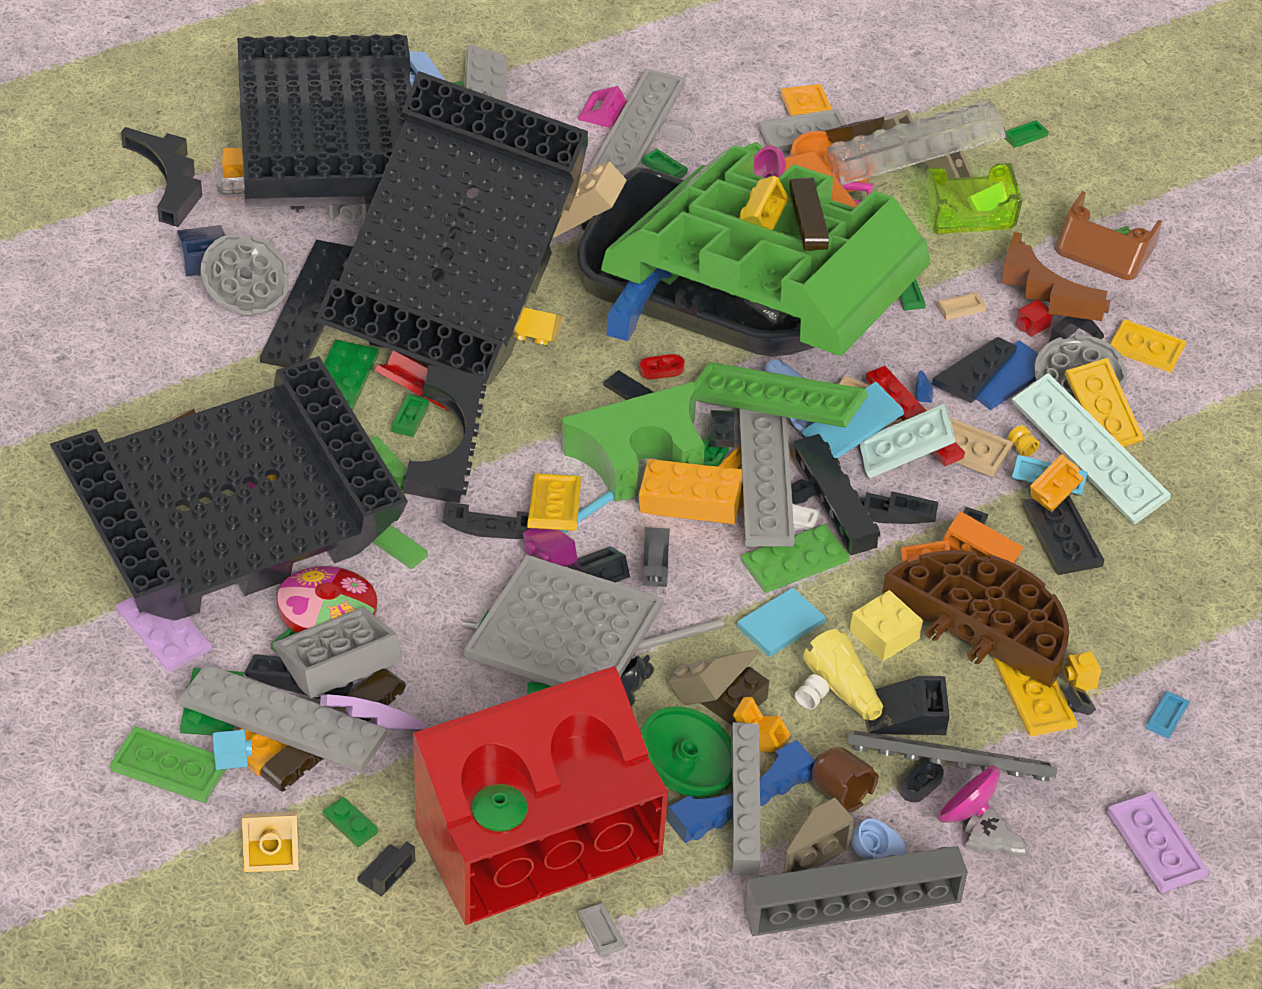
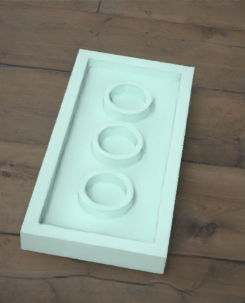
[860,404,956,478]

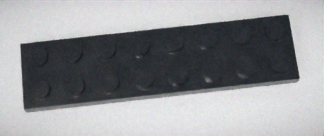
[260,239,353,367]

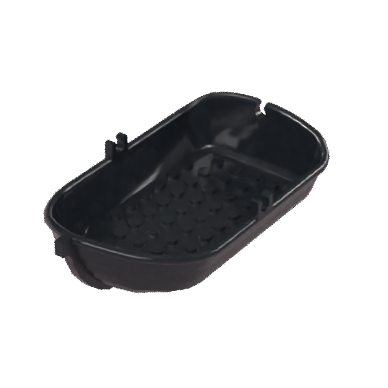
[577,167,815,357]

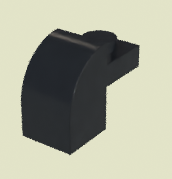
[709,410,735,448]

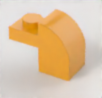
[733,697,790,753]

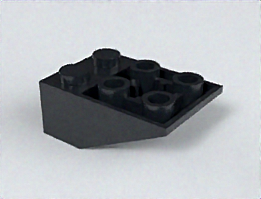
[868,676,950,735]

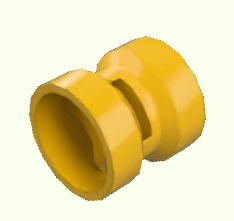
[1007,425,1040,457]

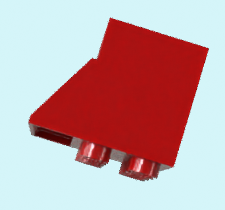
[413,666,668,925]

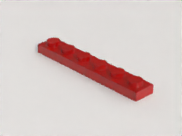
[865,366,965,467]

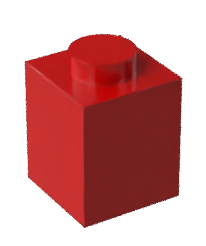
[1016,299,1053,337]

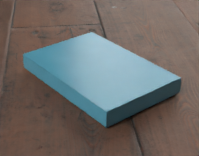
[737,588,826,657]

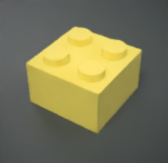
[850,590,923,661]

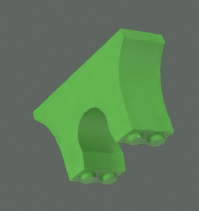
[562,382,705,502]

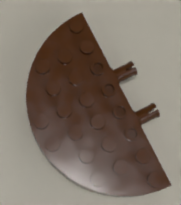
[882,550,1069,688]

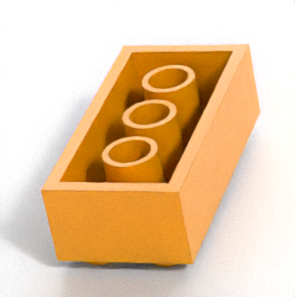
[639,459,743,524]

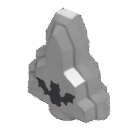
[965,808,1030,856]

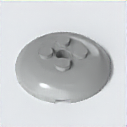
[201,233,289,316]
[1034,335,1127,400]

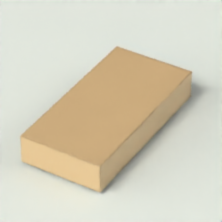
[936,292,987,320]

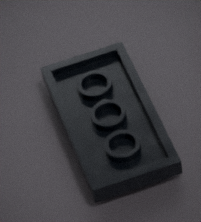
[1022,495,1105,575]

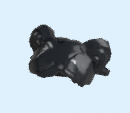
[620,655,654,707]

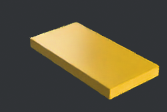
[1064,358,1144,448]
[528,473,582,531]
[993,657,1078,737]

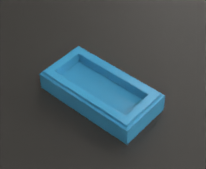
[1146,691,1190,739]

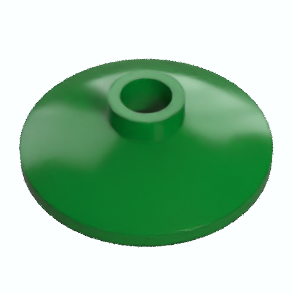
[472,784,527,832]

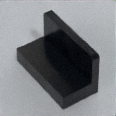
[357,841,416,897]

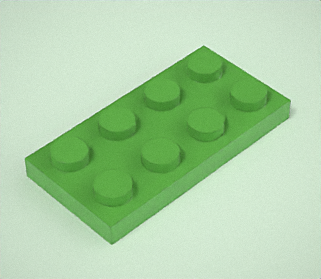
[741,524,850,593]
[110,726,227,803]

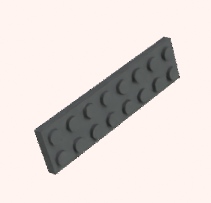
[847,729,1057,781]

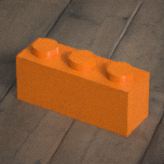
[943,511,1023,563]

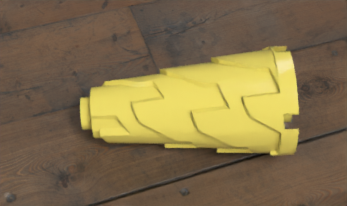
[803,629,883,720]

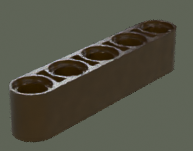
[789,177,829,251]

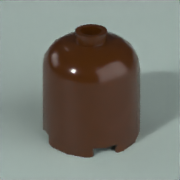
[811,747,879,812]

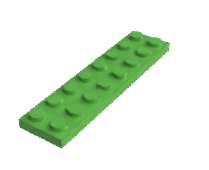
[694,362,868,428]

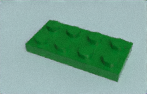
[324,339,379,410]

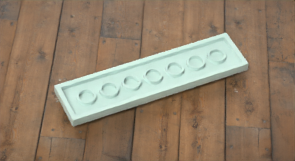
[1012,373,1171,525]

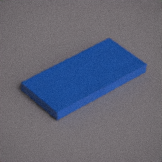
[976,340,1038,410]

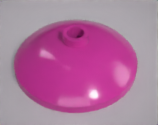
[754,145,786,178]
[936,765,1000,823]

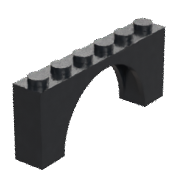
[403,365,487,503]

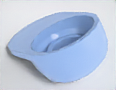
[850,818,906,859]

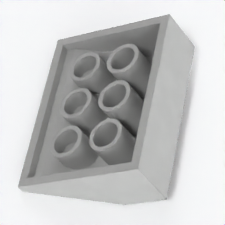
[273,607,402,698]

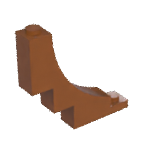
[1002,232,1110,321]

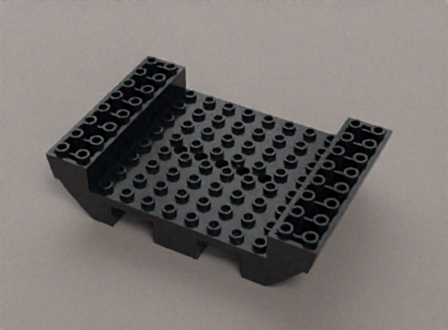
[237,34,411,207]
[315,71,588,385]
[50,356,408,621]

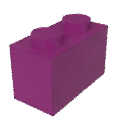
[523,528,578,567]

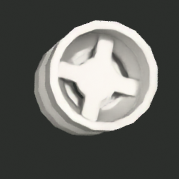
[795,674,829,710]

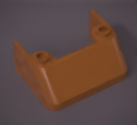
[1055,191,1162,280]

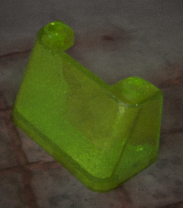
[926,163,1023,234]

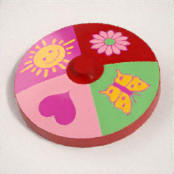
[277,566,377,633]

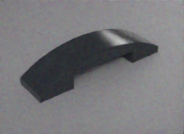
[442,502,531,539]

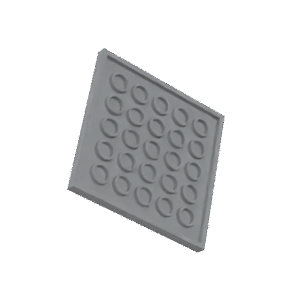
[464,555,664,686]

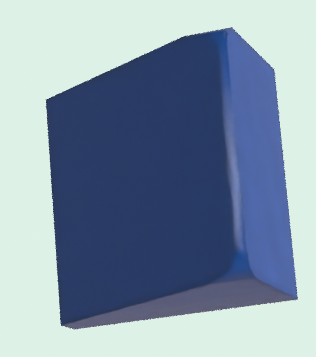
[915,370,933,403]

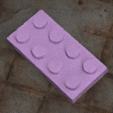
[115,597,212,672]
[1107,791,1209,893]

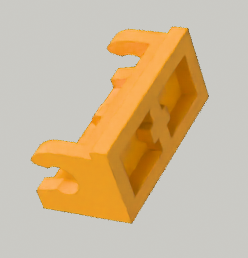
[1030,454,1083,512]

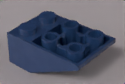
[177,225,225,276]

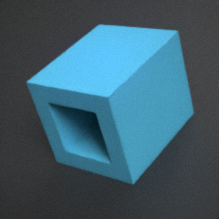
[213,730,252,770]

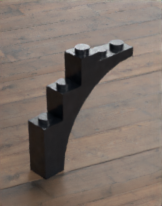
[121,127,203,227]

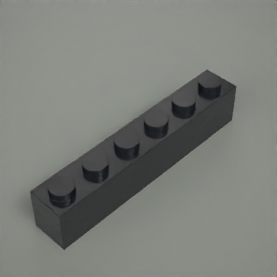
[793,434,880,556]

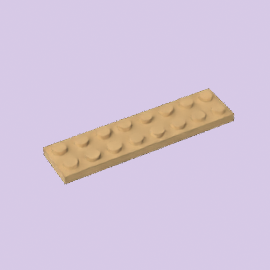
[839,375,1013,478]

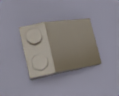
[668,649,759,705]
[783,798,854,872]

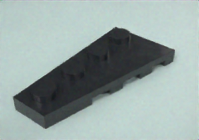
[932,337,1017,404]

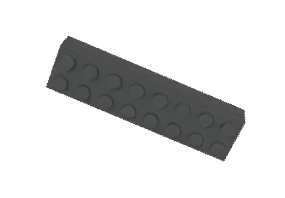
[744,846,968,937]

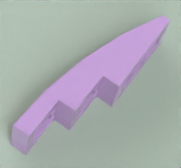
[320,695,428,730]

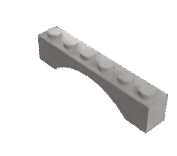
[731,723,761,876]

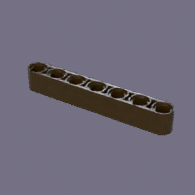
[261,669,406,792]

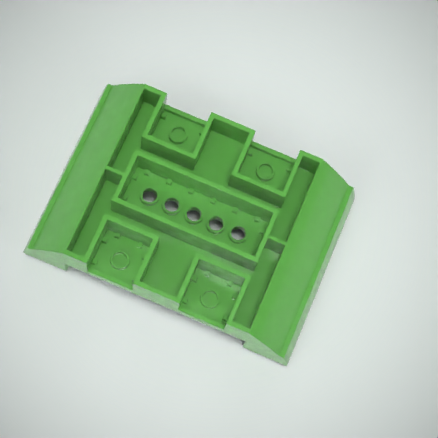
[601,145,930,356]

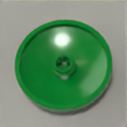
[640,706,732,797]

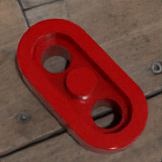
[639,354,685,380]

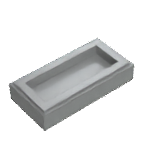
[578,902,625,958]

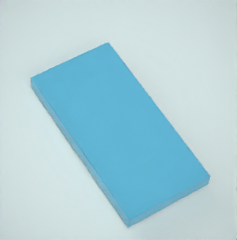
[801,382,904,458]

